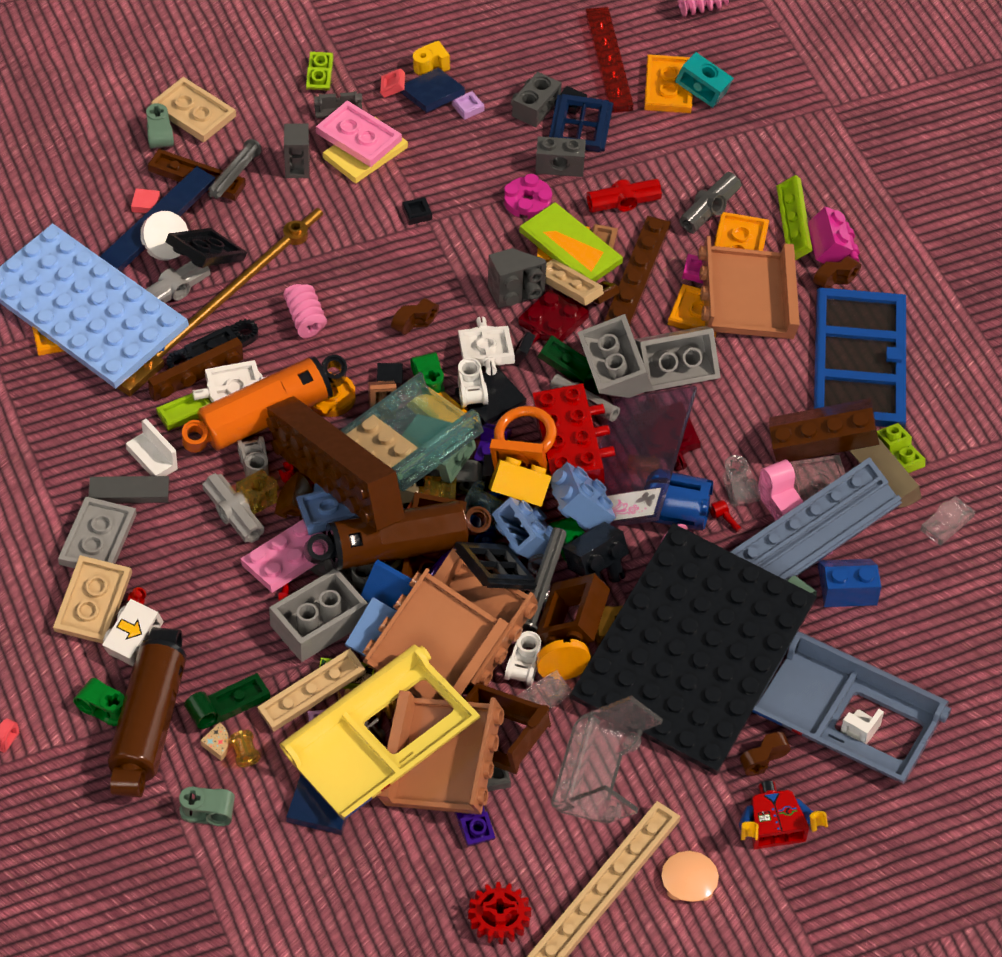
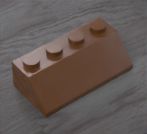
[769,398,879,462]

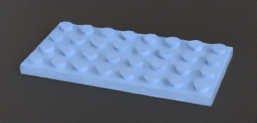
[0,223,189,389]

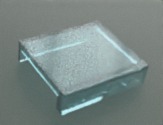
[340,372,484,492]

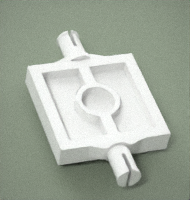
[458,316,515,375]
[192,360,265,402]

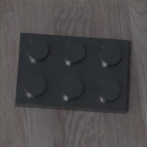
[165,228,247,268]

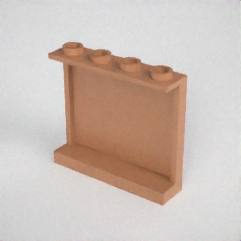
[698,236,800,339]
[434,548,538,689]
[362,568,509,700]
[377,690,504,815]

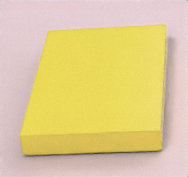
[323,117,408,184]

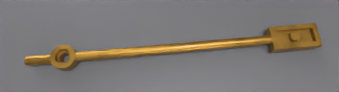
[117,208,323,397]

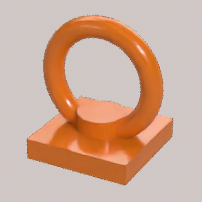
[490,406,557,474]

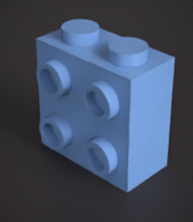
[550,462,616,531]
[492,497,553,563]

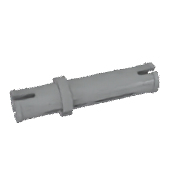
[550,374,620,422]

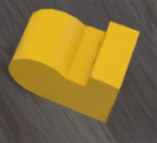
[413,40,450,76]

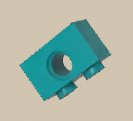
[675,52,734,108]

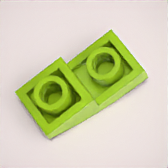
[306,52,334,91]
[877,423,926,473]

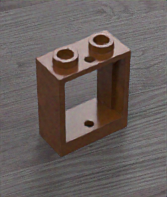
[536,573,610,645]

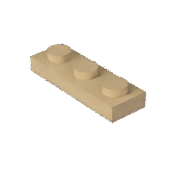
[545,259,604,306]

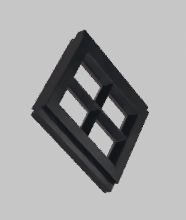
[454,542,537,590]

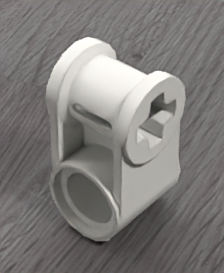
[458,358,488,408]
[504,631,541,686]

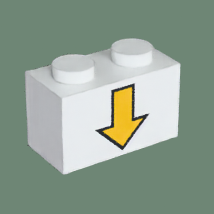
[102,599,164,666]

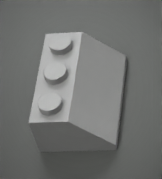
[577,314,653,398]
[635,326,721,392]

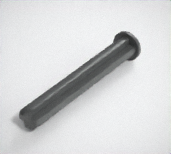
[208,139,262,199]
[522,527,566,632]

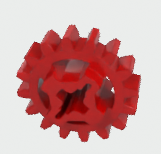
[468,882,531,945]

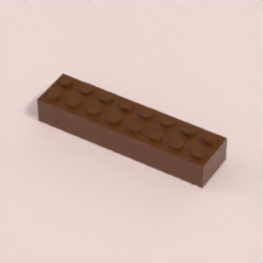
[266,396,405,531]

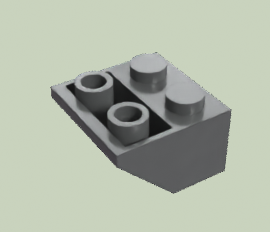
[488,248,547,309]

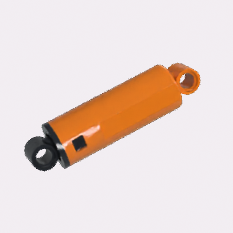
[182,355,347,453]

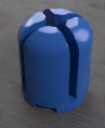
[646,470,713,531]

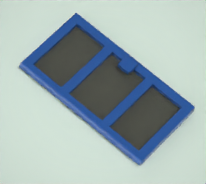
[814,288,906,429]

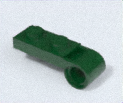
[537,335,600,394]
[184,673,271,729]

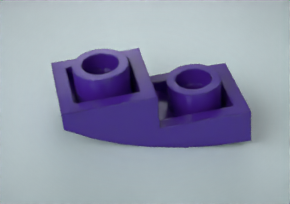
[455,806,495,846]

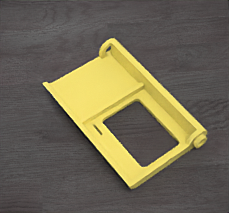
[279,644,480,820]

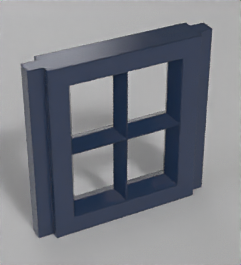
[549,94,613,152]

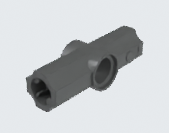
[679,172,742,234]

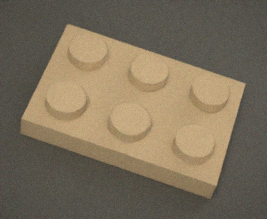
[151,77,236,142]
[346,414,423,477]
[53,555,132,644]

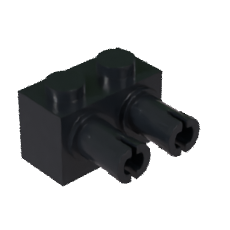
[562,522,629,583]

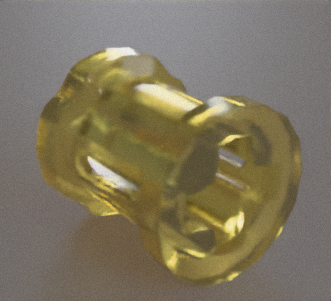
[229,730,261,767]

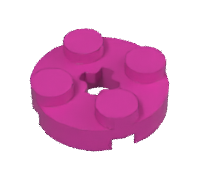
[504,174,552,219]

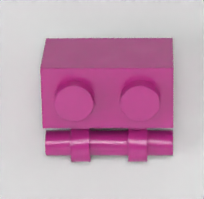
[808,206,860,263]

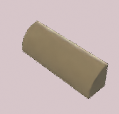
[849,438,922,508]

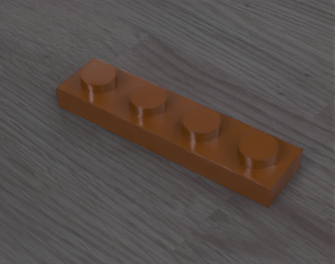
[148,149,246,201]
[148,337,243,402]

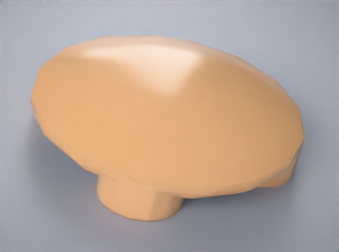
[661,851,719,902]

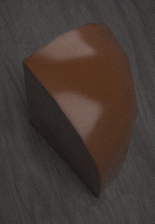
[274,471,313,520]

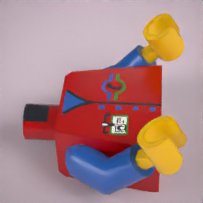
[739,781,828,850]

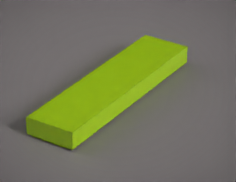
[776,175,813,261]

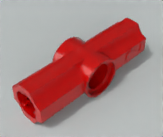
[586,179,662,212]

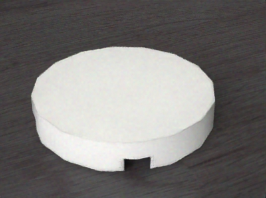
[141,211,188,261]

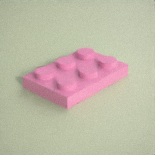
[316,101,402,167]
[240,519,325,593]

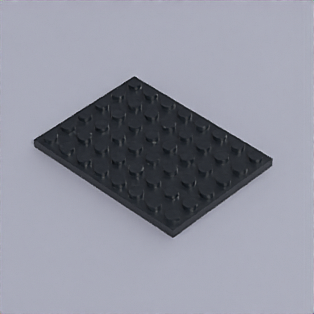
[570,523,817,775]

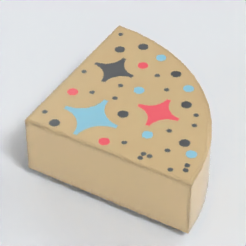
[200,722,229,761]

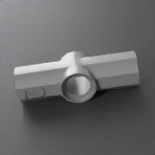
[146,261,211,303]
[202,473,264,543]

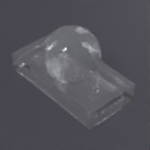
[920,496,976,546]

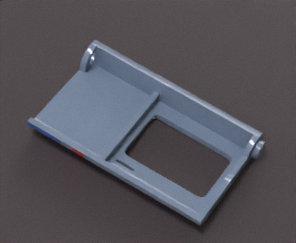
[752,631,951,784]

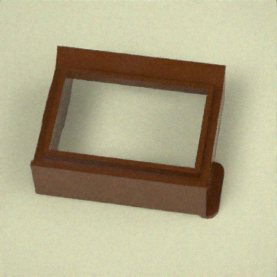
[464,683,551,775]

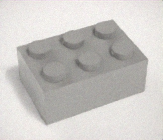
[269,569,368,662]

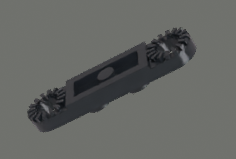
[166,319,258,369]

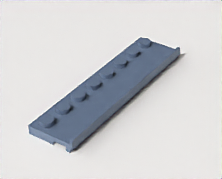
[730,457,902,581]

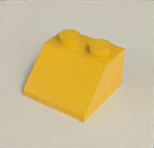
[488,456,551,507]

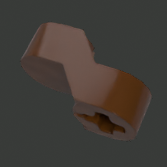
[813,256,861,288]
[391,298,439,335]
[739,732,791,776]

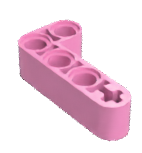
[758,459,833,556]

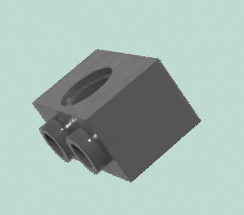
[535,136,586,177]

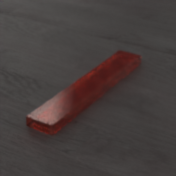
[585,7,634,113]

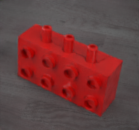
[532,383,615,490]

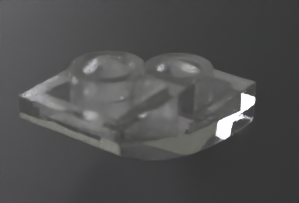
[517,670,572,709]

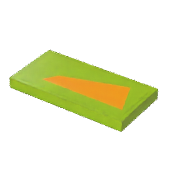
[519,202,623,282]

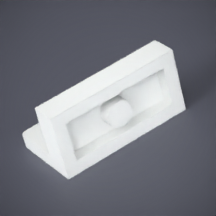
[126,419,178,476]

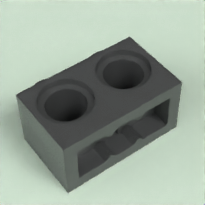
[511,71,562,127]
[284,123,310,178]

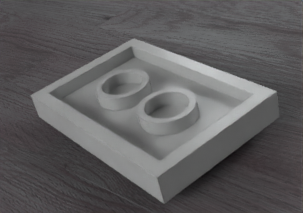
[58,497,137,568]

